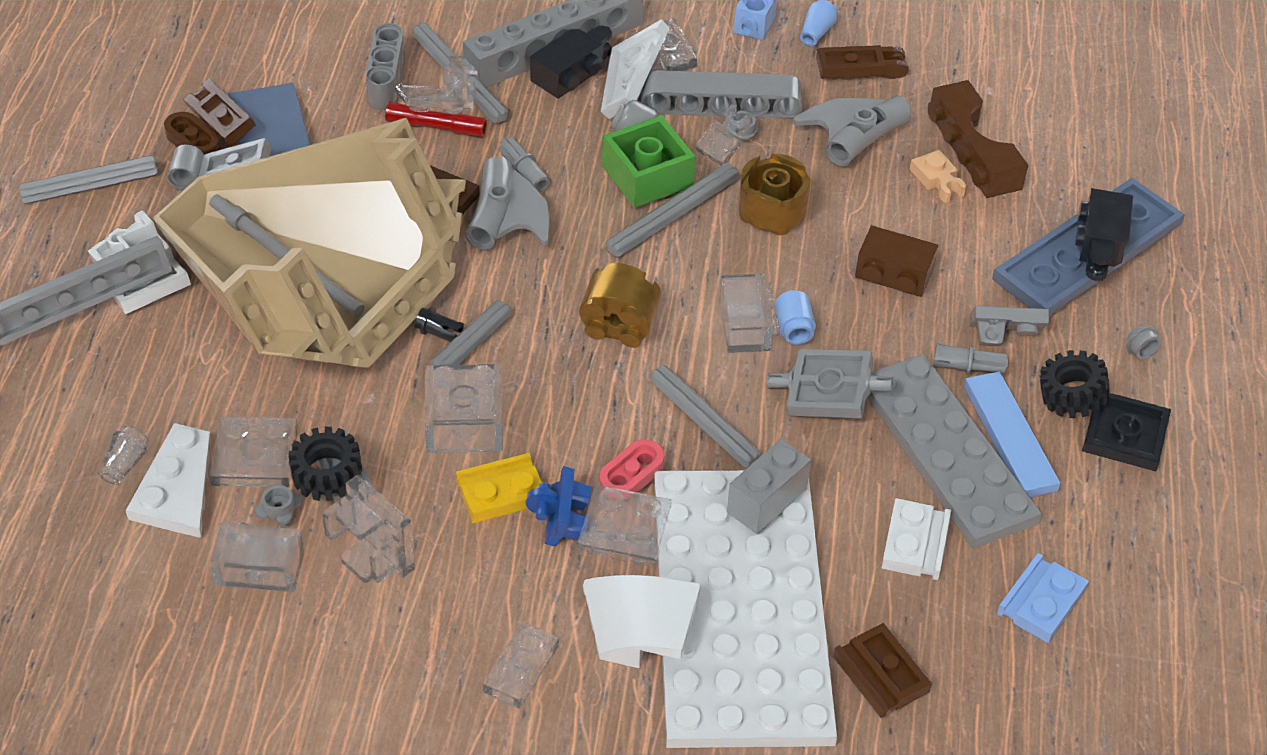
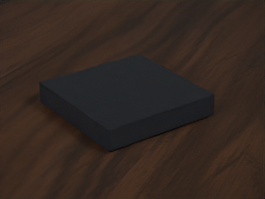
[1082,393,1171,472]

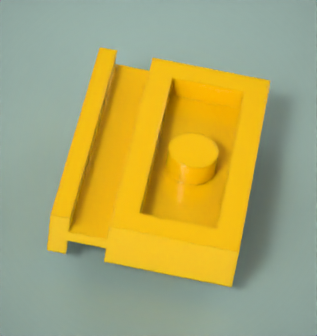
[456,453,542,524]

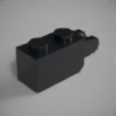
[530,25,612,99]
[1075,188,1133,282]

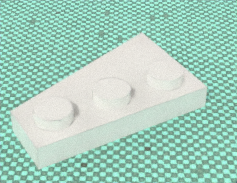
[601,19,669,119]
[126,423,212,538]

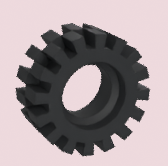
[1039,350,1110,418]
[288,426,362,501]

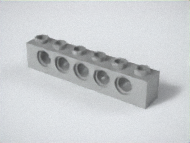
[463,0,643,87]

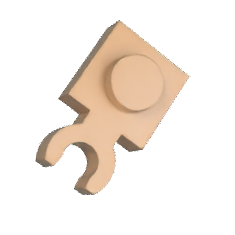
[910,150,966,203]

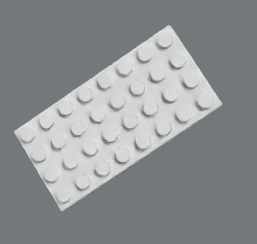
[654,470,837,748]

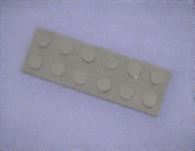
[867,354,1042,549]

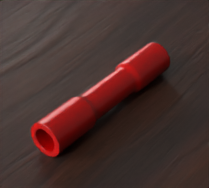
[385,102,487,138]

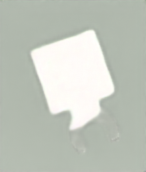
[695,104,752,166]

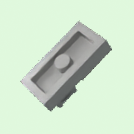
[970,306,1049,346]

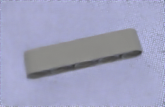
[642,70,802,119]

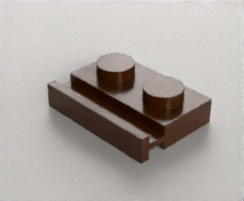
[833,623,932,718]

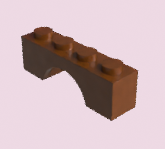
[927,80,1028,199]

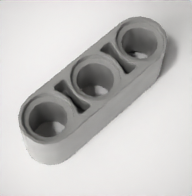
[365,23,405,110]

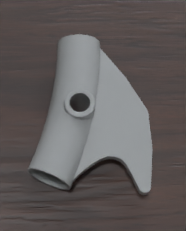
[793,95,911,167]
[465,157,549,250]

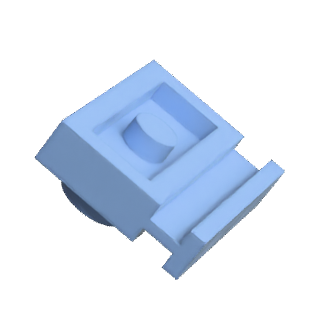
[997,553,1089,643]

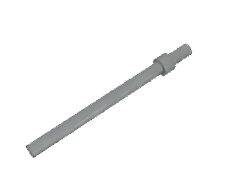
[209,194,364,317]

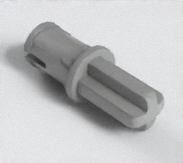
[499,137,550,193]
[933,343,1008,374]

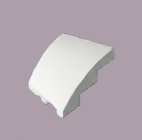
[88,210,191,314]

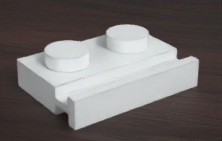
[881,498,951,580]

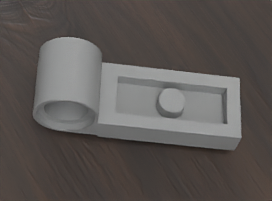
[167,138,272,190]

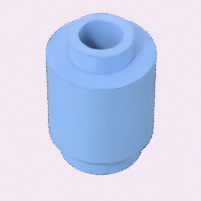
[774,290,816,345]

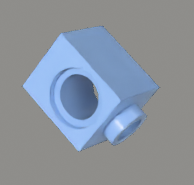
[734,0,777,40]

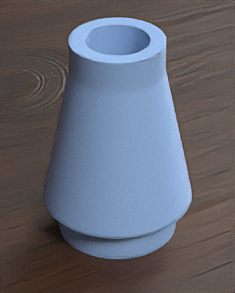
[799,0,837,46]

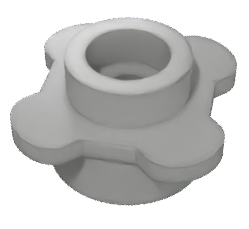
[255,485,302,525]

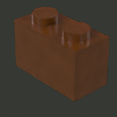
[855,225,939,297]

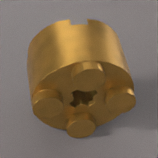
[739,154,811,235]
[579,263,661,348]

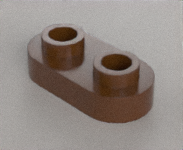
[164,112,221,154]

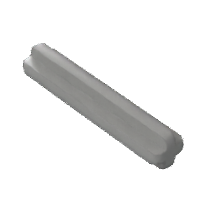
[430,300,510,377]

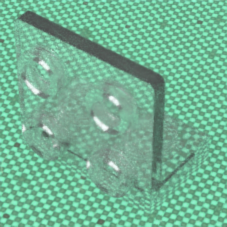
[395,56,477,114]

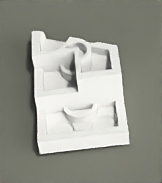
[583,575,701,668]

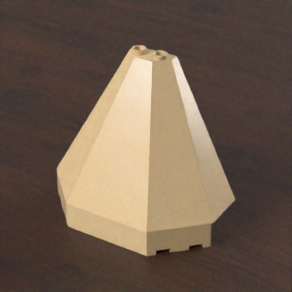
[153,118,466,368]

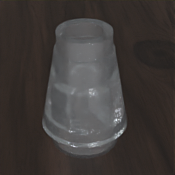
[98,425,149,485]

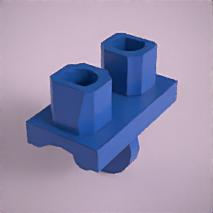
[526,466,591,547]

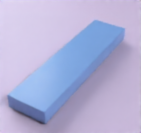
[964,371,1060,497]

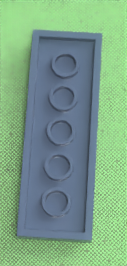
[992,178,1185,316]

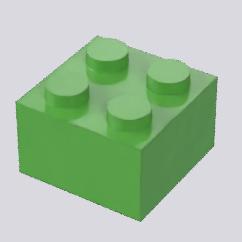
[602,115,696,208]

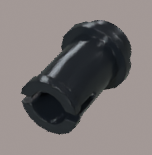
[415,307,464,342]

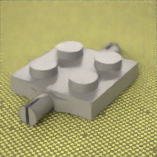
[767,349,894,418]

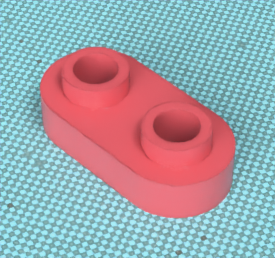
[599,439,664,501]

